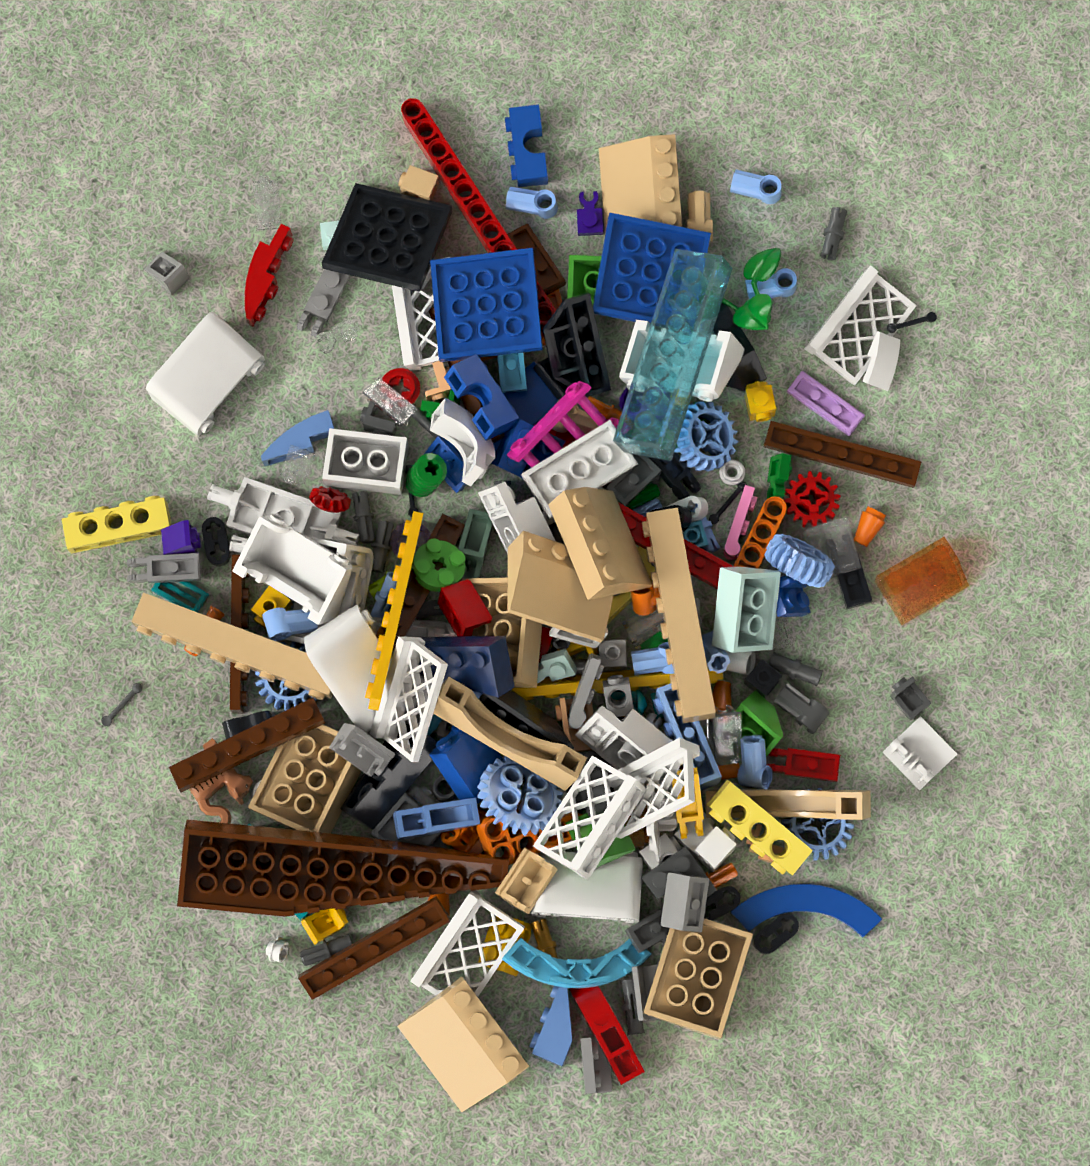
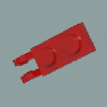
[766,748,841,782]

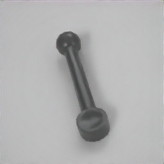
[101,683,142,726]

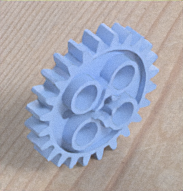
[477,756,563,836]

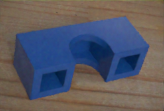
[505,104,548,188]
[444,354,519,441]

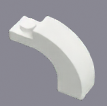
[430,398,495,486]

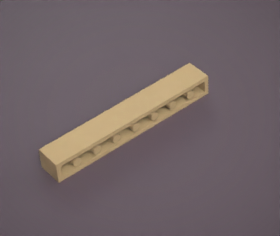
[642,508,716,723]
[131,593,333,700]

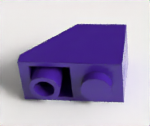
[161,520,202,555]

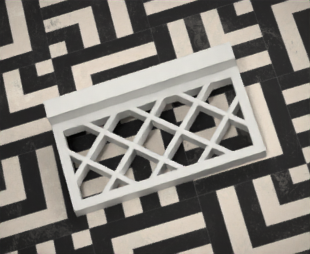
[392,257,451,372]
[804,265,917,385]
[370,637,448,762]
[608,737,700,839]
[533,756,647,880]
[410,890,525,997]

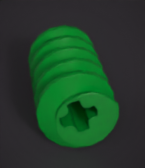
[406,453,447,497]

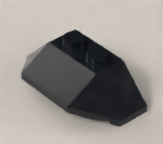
[542,292,611,398]
[684,300,767,392]
[479,690,574,750]

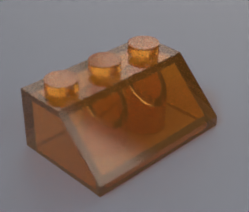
[874,536,969,625]

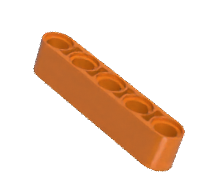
[734,496,787,569]

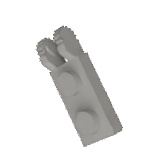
[297,269,350,338]
[127,553,201,583]
[567,653,604,729]

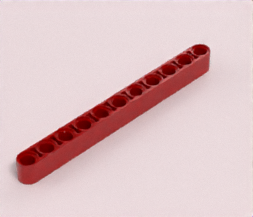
[401,98,556,332]

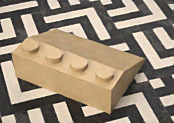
[599,134,682,232]
[548,487,652,600]
[507,531,614,643]
[462,577,542,688]
[248,725,361,834]
[643,918,753,1040]
[397,976,529,1112]

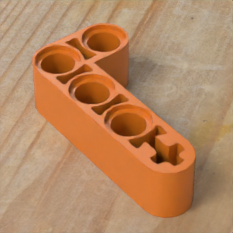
[476,812,582,865]

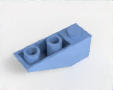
[529,986,573,1067]

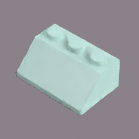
[712,567,781,653]

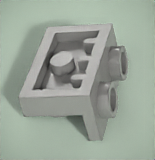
[580,1038,612,1094]

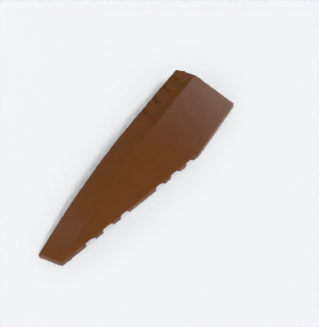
[177,819,509,917]

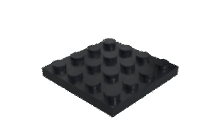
[322,183,452,292]

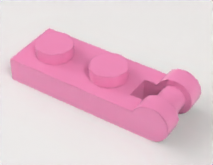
[724,485,758,561]

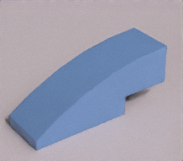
[261,410,334,467]
[393,798,480,840]

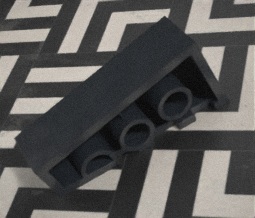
[340,723,437,830]

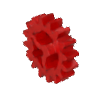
[784,471,841,529]

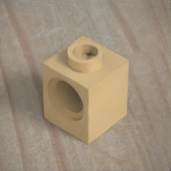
[398,165,440,201]

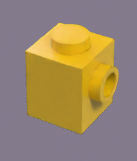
[251,585,293,629]

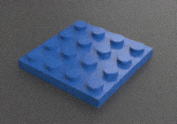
[593,213,711,334]
[430,248,543,362]

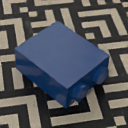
[429,726,503,804]

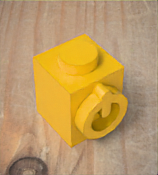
[744,381,776,422]

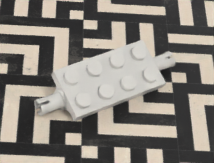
[207,477,360,546]

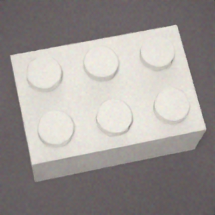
[322,428,409,495]

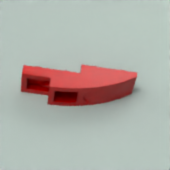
[245,224,294,327]
[569,986,645,1085]

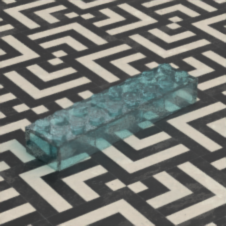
[613,249,732,461]

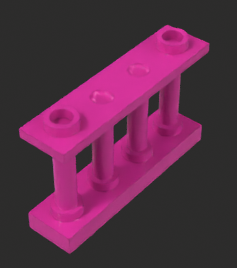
[507,381,627,468]

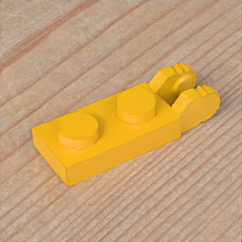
[672,767,704,839]

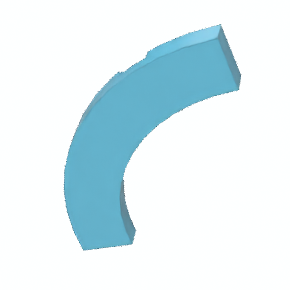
[502,938,652,988]

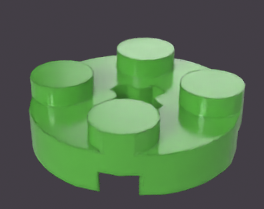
[412,538,465,592]

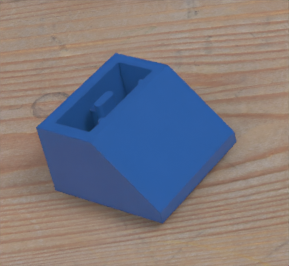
[491,418,565,478]

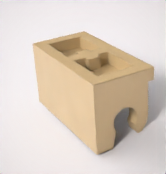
[495,848,558,914]

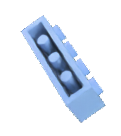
[653,683,722,791]

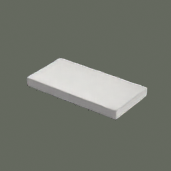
[521,420,638,519]

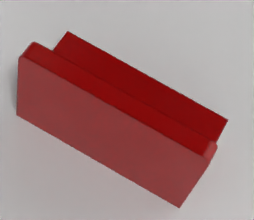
[438,579,492,636]

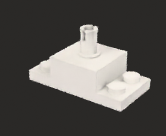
[478,482,555,554]
[575,706,680,797]

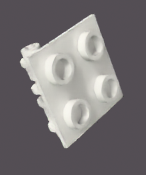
[882,716,957,791]
[646,789,678,861]

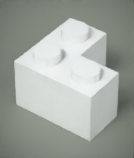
[674,812,737,872]

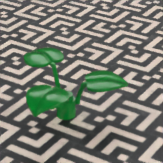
[697,248,781,330]

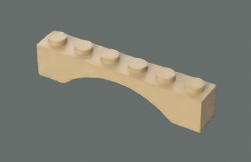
[433,677,587,791]
[706,789,871,820]

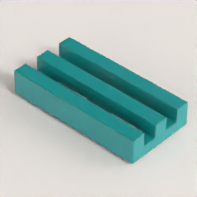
[151,581,210,613]

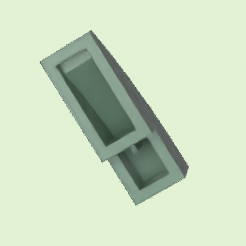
[458,509,493,582]

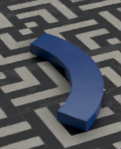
[730,884,882,938]

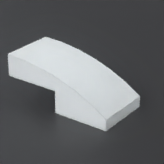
[863,331,900,391]

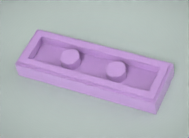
[787,371,865,437]

